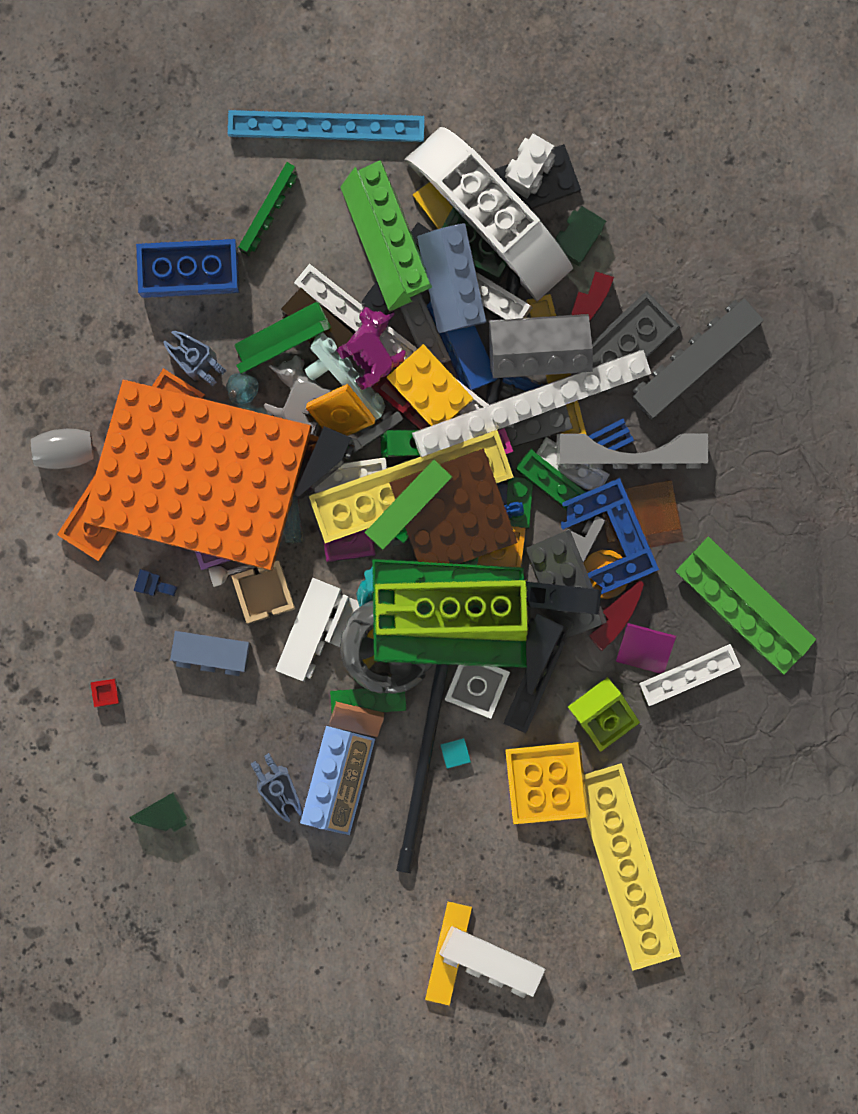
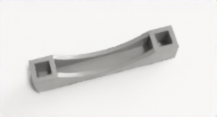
[557,433,708,469]

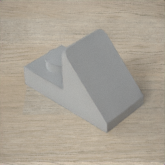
[566,516,605,562]

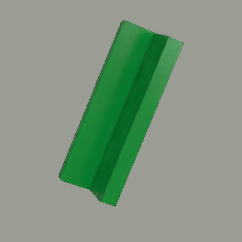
[235,302,331,374]

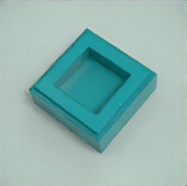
[441,738,471,769]

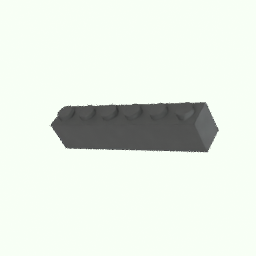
[632,298,764,421]

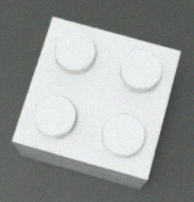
[445,665,510,719]

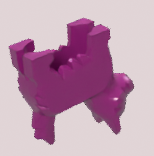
[336,307,406,390]

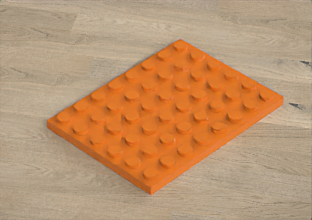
[82,379,312,571]

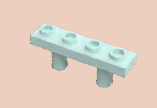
[305,332,386,420]

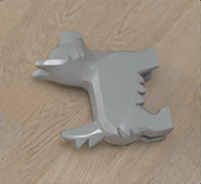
[264,355,333,435]

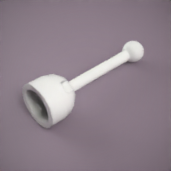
[208,565,255,587]

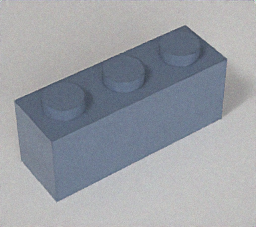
[170,631,251,676]

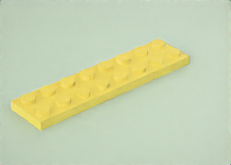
[309,430,514,543]
[584,763,680,971]

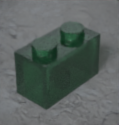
[555,206,607,267]

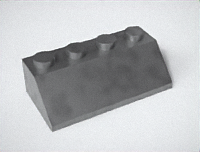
[489,314,593,378]

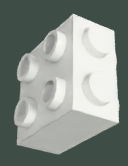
[505,134,556,199]

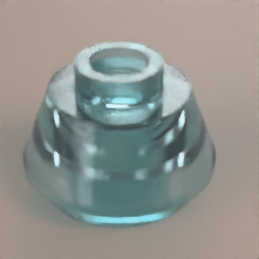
[226,373,259,405]

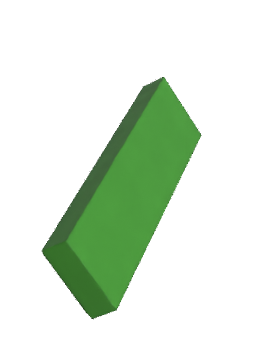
[364,460,452,550]

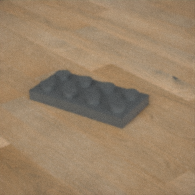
[526,530,607,640]

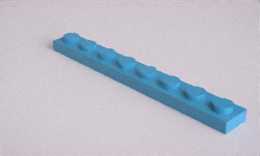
[228,110,425,142]

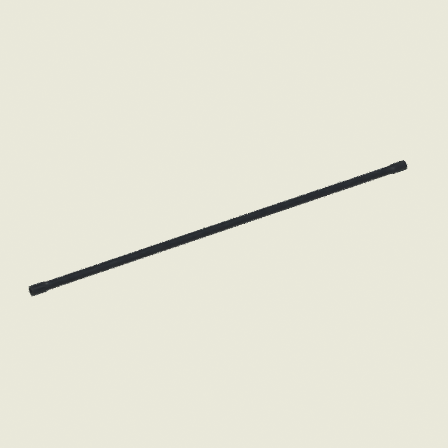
[396,267,521,873]

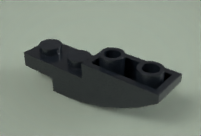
[526,582,602,615]

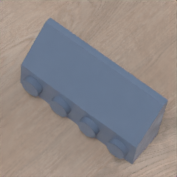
[417,223,487,334]

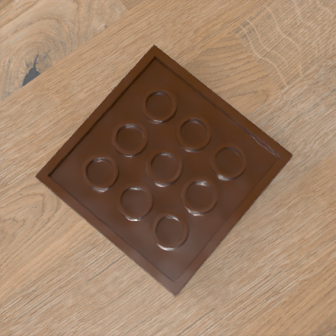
[389,448,518,564]

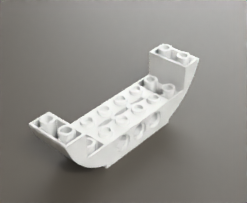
[404,127,573,301]

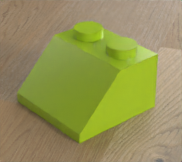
[568,677,640,752]

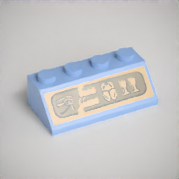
[300,726,375,835]

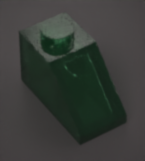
[129,792,190,832]

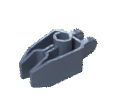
[163,331,227,386]
[251,753,302,822]

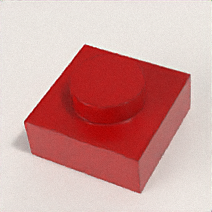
[90,679,120,707]

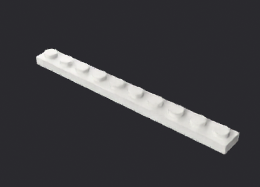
[294,264,489,434]
[412,350,651,457]

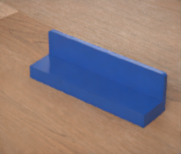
[427,301,497,392]

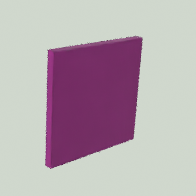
[616,623,676,674]

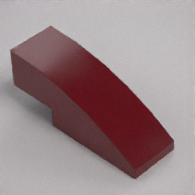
[571,271,614,322]
[370,372,430,430]
[588,580,644,651]

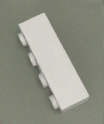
[276,578,343,682]
[439,926,545,998]

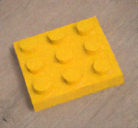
[505,742,588,824]

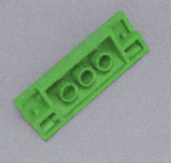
[341,160,432,311]
[675,536,816,675]

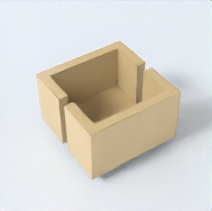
[231,560,296,624]

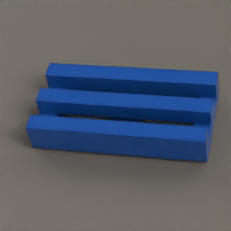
[588,419,634,450]

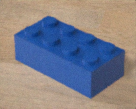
[136,239,240,298]

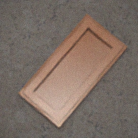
[329,702,384,737]

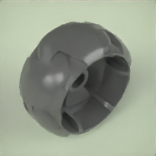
[340,600,433,694]

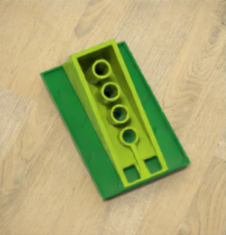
[372,559,527,667]

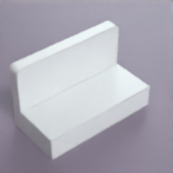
[325,595,359,647]

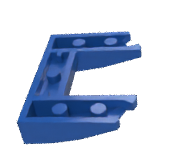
[561,478,659,594]

